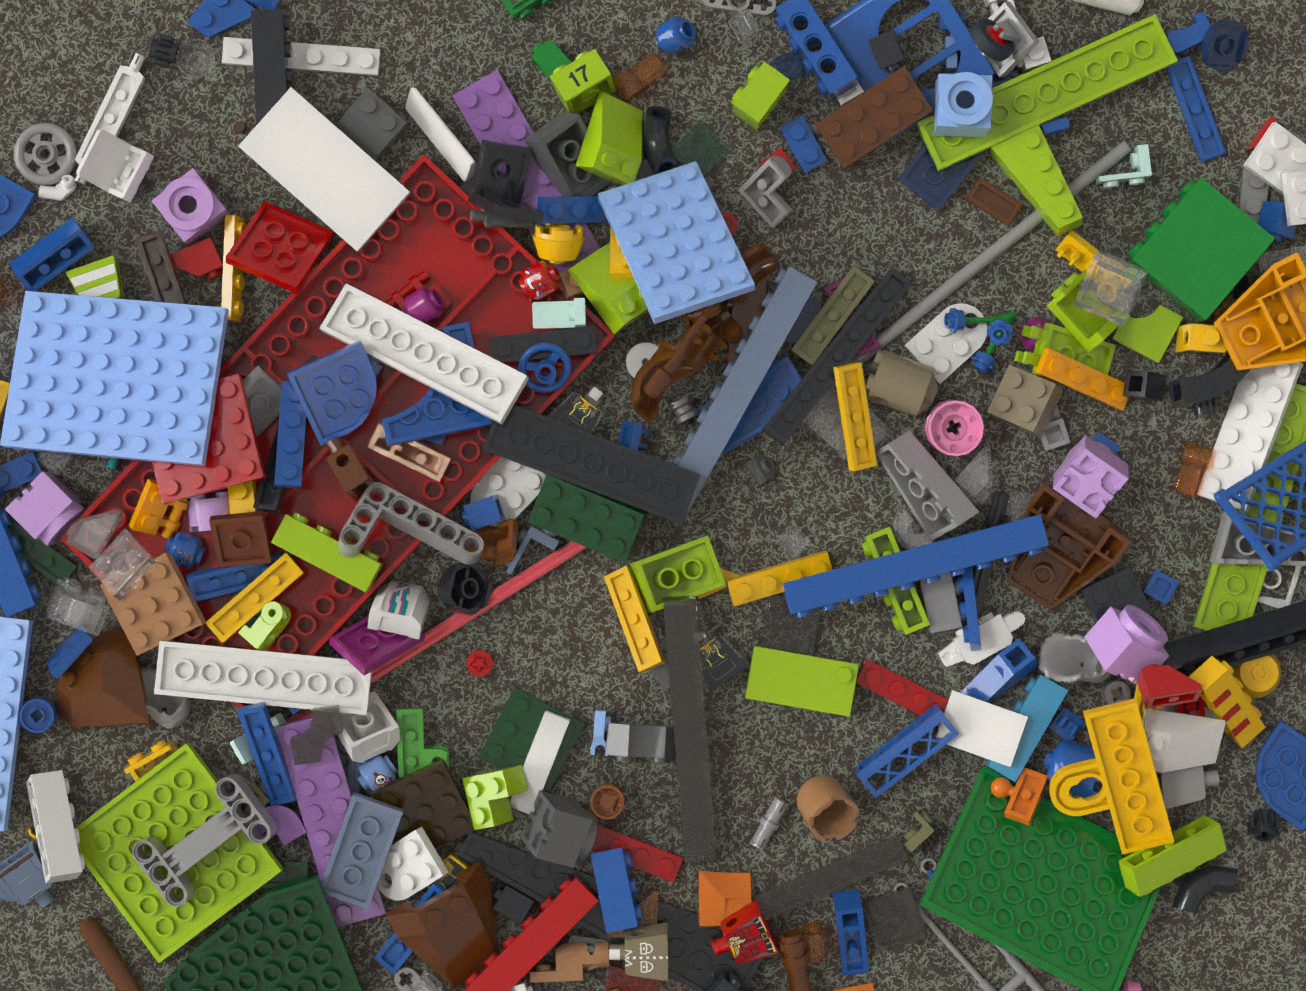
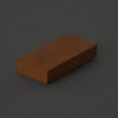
[964,177,1023,227]

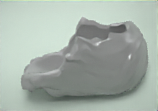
[1038,633,1111,683]
[141,667,191,729]

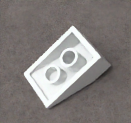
[1142,709,1225,773]

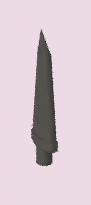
[470,208,545,228]

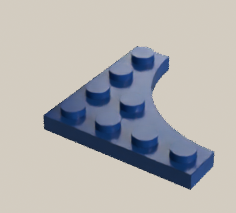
[381,322,492,447]

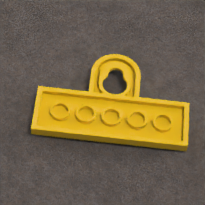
[1049,698,1174,855]

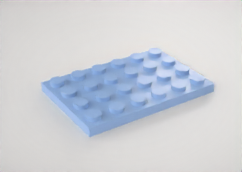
[598,161,755,324]

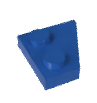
[187,0,256,39]

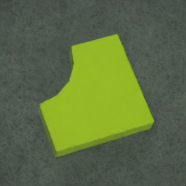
[1111,305,1183,364]

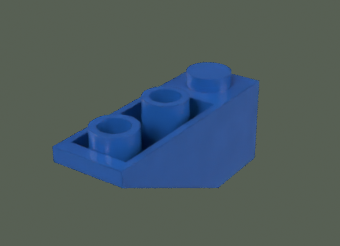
[960,638,1039,703]

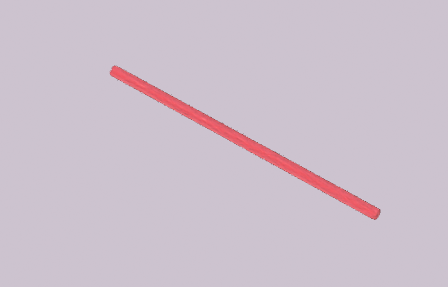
[285,541,587,723]

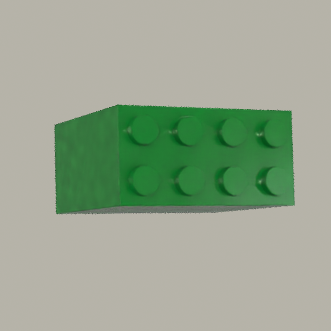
[1126,177,1275,322]

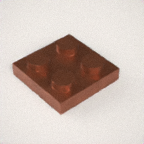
[209,511,273,568]

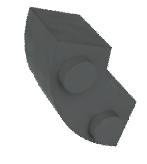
[606,723,681,763]

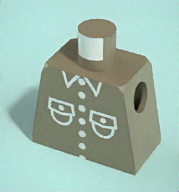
[609,923,669,981]

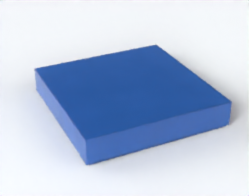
[47,621,93,679]

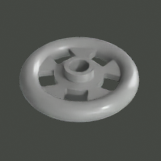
[14,123,77,185]

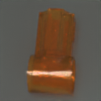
[612,53,666,102]
[1173,441,1213,497]

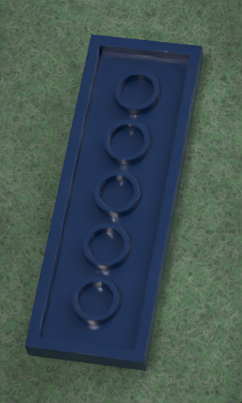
[897,65,1020,211]

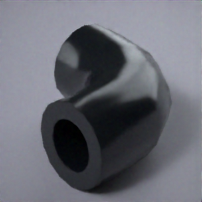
[643,106,678,175]
[1172,866,1237,914]

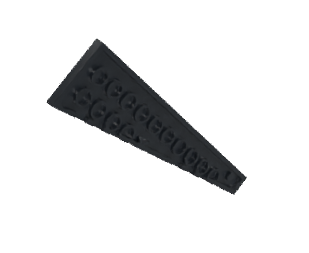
[457,832,763,991]

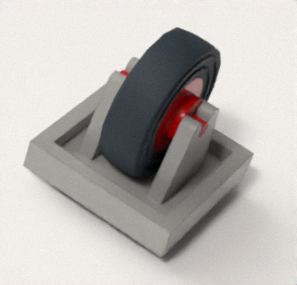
[970,2,1039,77]

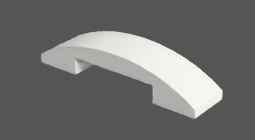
[510,710,570,814]

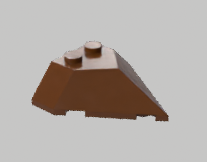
[56,627,152,729]

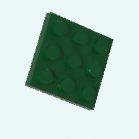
[478,687,585,792]

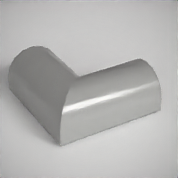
[738,155,793,229]

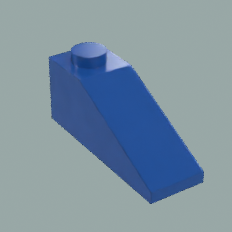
[832,890,869,976]

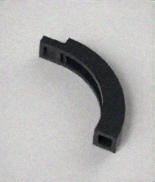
[1169,274,1257,408]

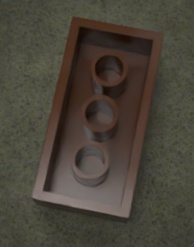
[815,66,933,169]

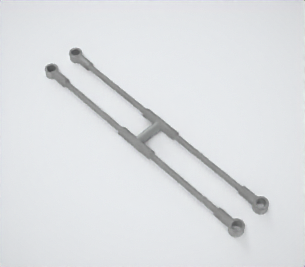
[893,857,1044,991]

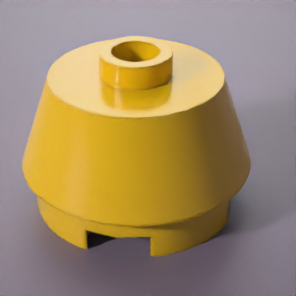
[532,223,585,264]
[1232,654,1281,698]

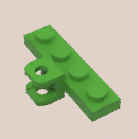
[396,708,450,778]

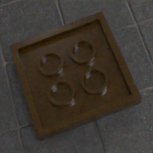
[371,759,474,848]

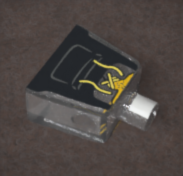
[546,386,605,434]
[689,627,750,693]

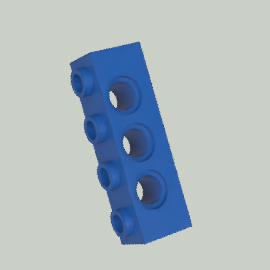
[774,0,858,101]

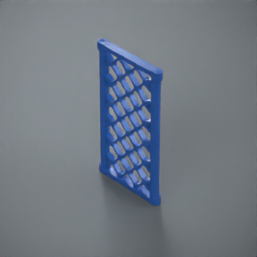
[1214,441,1306,571]

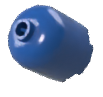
[1043,740,1101,798]

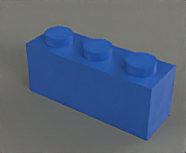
[10,217,95,292]
[591,847,643,933]

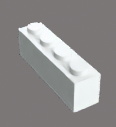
[26,770,85,884]

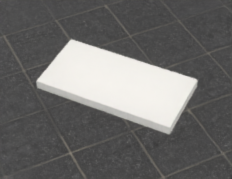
[238,87,410,252]

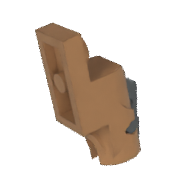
[530,935,609,983]

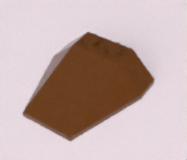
[1006,483,1132,610]
[385,861,499,988]

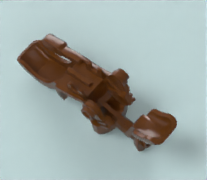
[630,242,777,421]

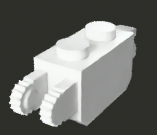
[938,611,1026,667]

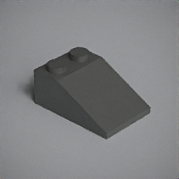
[335,88,409,162]
[524,111,610,196]

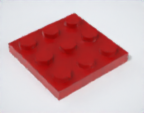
[225,201,334,294]

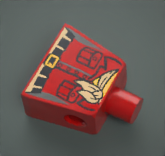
[711,900,779,964]

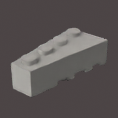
[875,430,979,541]
[1209,511,1306,566]

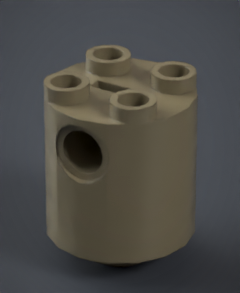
[865,350,938,417]

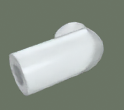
[39,175,76,201]

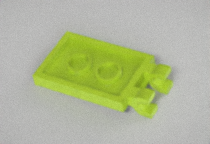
[1014,323,1116,381]

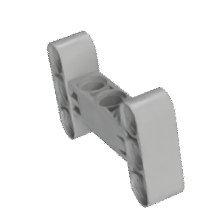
[132,774,277,907]

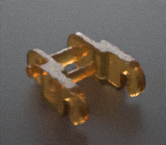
[1209,295,1235,321]

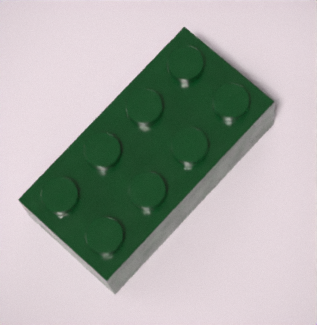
[528,474,649,563]

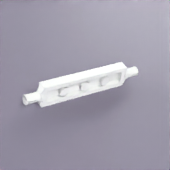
[74,53,146,185]

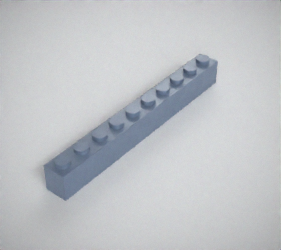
[672,265,817,514]

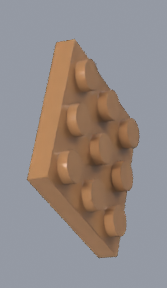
[100,551,206,656]

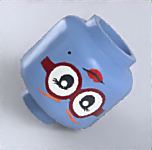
[357,754,398,791]

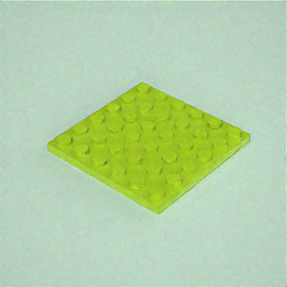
[76,742,284,963]

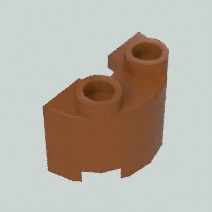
[469,519,519,565]

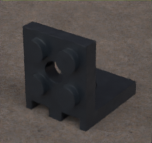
[468,139,544,223]

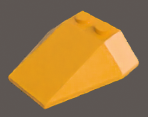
[1214,252,1306,371]

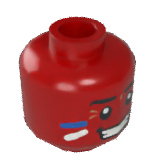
[519,261,560,300]

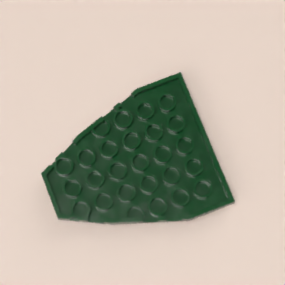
[163,875,365,991]

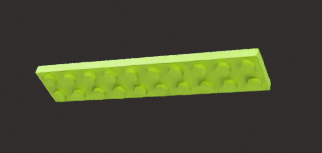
[916,14,1178,172]
[1193,384,1306,631]

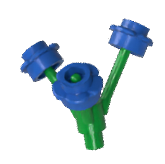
[944,308,1017,374]

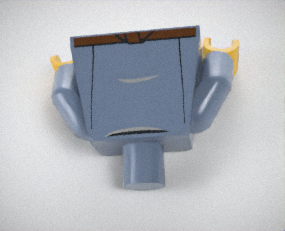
[0,827,54,907]

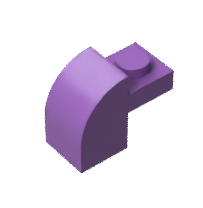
[257,804,307,845]

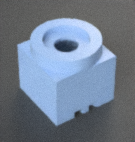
[933,72,993,137]

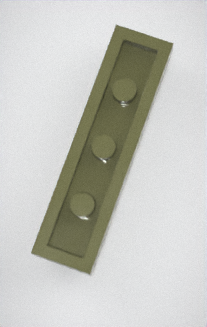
[790,265,874,366]

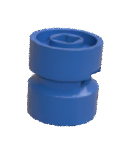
[19,696,58,733]

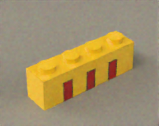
[1189,656,1265,748]

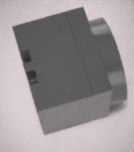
[520,790,597,868]

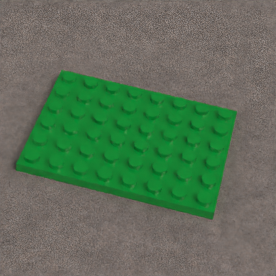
[919,766,1161,991]

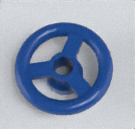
[518,343,572,393]

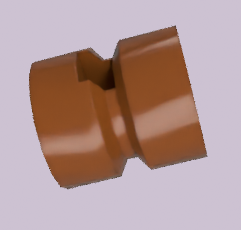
[590,783,625,820]

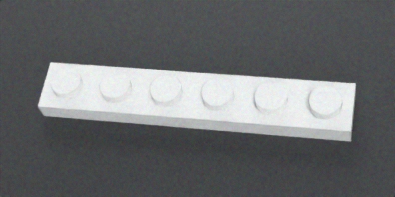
[222,37,381,76]

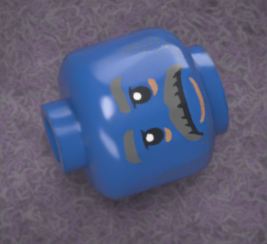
[656,16,695,55]
[164,531,206,570]

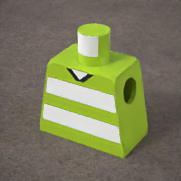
[66,255,125,299]

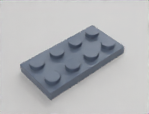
[322,792,404,909]

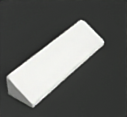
[405,87,476,182]

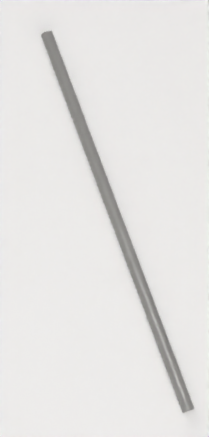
[826,141,1131,393]

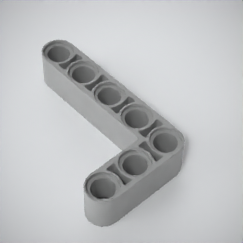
[338,483,484,565]

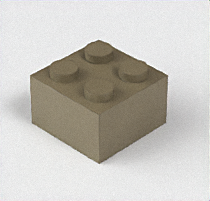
[987,365,1063,438]

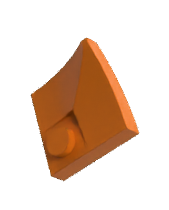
[698,871,751,928]

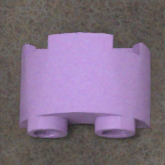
[188,492,230,532]

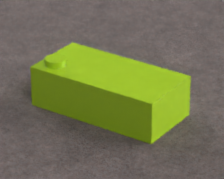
[745,645,859,717]

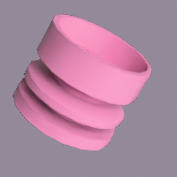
[924,400,984,456]

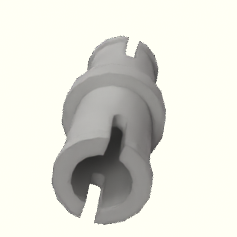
[749,796,789,851]

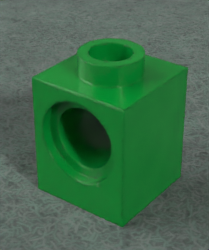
[531,39,571,82]

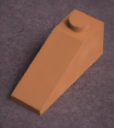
[367,418,451,482]

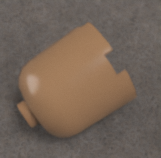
[796,775,859,842]

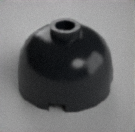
[438,562,491,615]

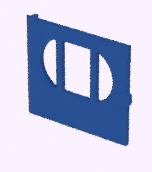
[824,0,995,139]

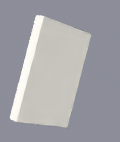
[936,690,1028,767]

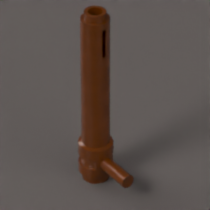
[78,916,144,991]
[774,930,811,991]

